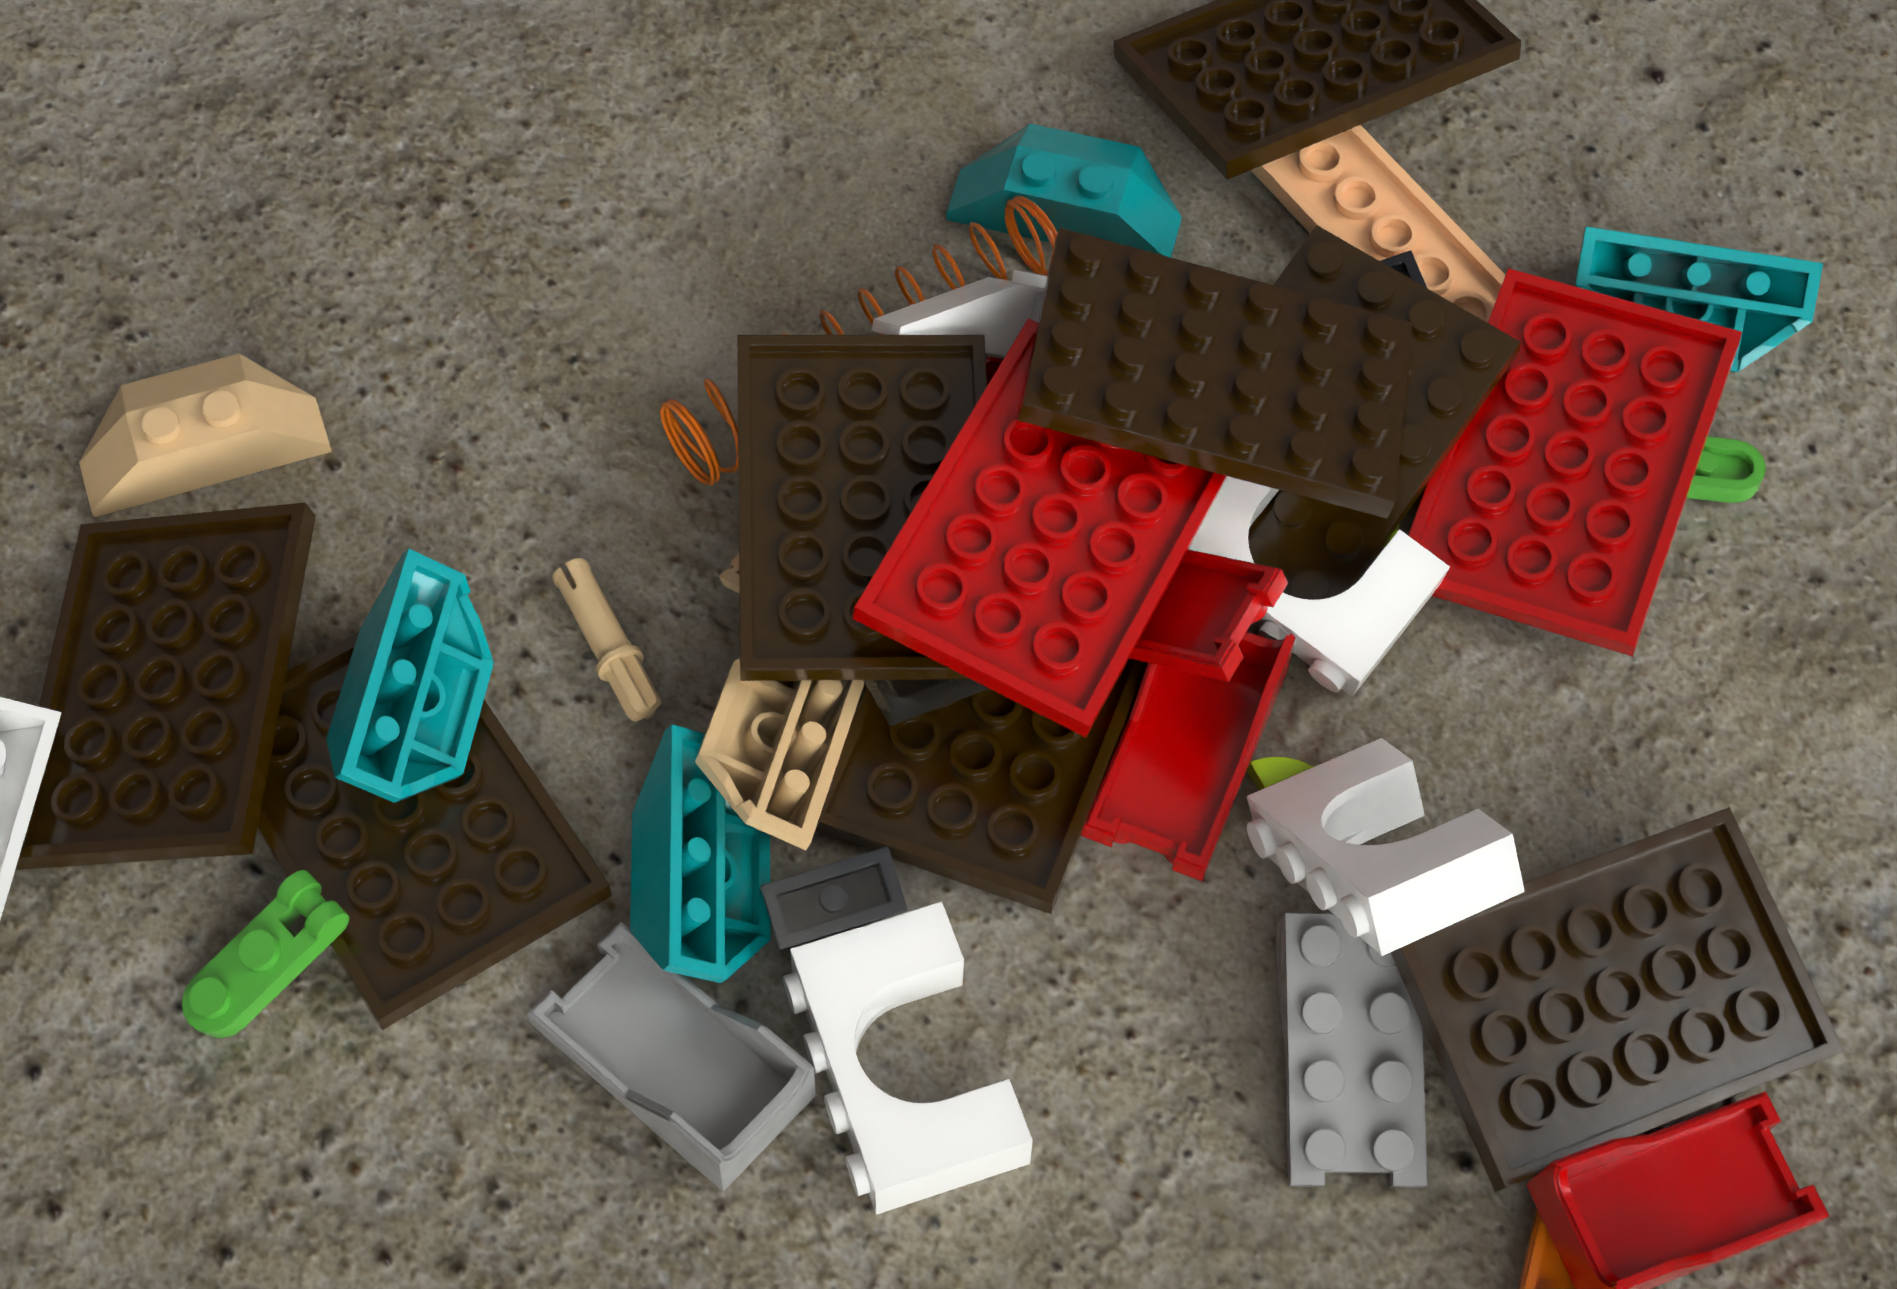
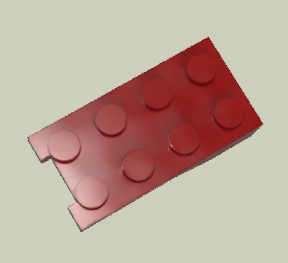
[1130,549,1288,682]
[1082,632,1296,881]
[1526,1091,1829,1289]

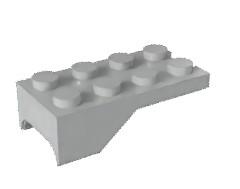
[1276,913,1427,1188]
[527,922,816,1192]

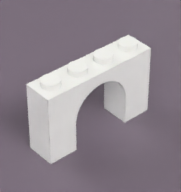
[1189,476,1450,697]
[1247,738,1525,956]
[783,902,1033,1215]

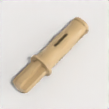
[552,558,661,722]

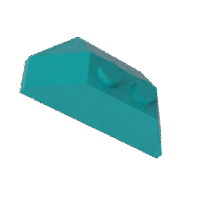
[946,123,1182,258]
[1574,226,1823,372]
[326,548,494,803]
[630,724,771,983]

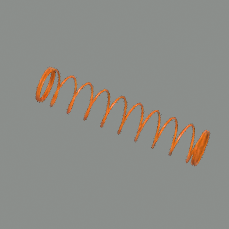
[660,196,1058,486]

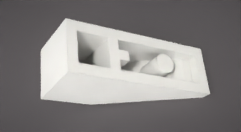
[871,270,1047,356]

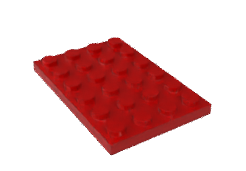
[1408,268,1742,657]
[852,318,1228,737]

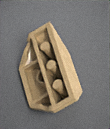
[79,354,332,517]
[694,658,866,850]

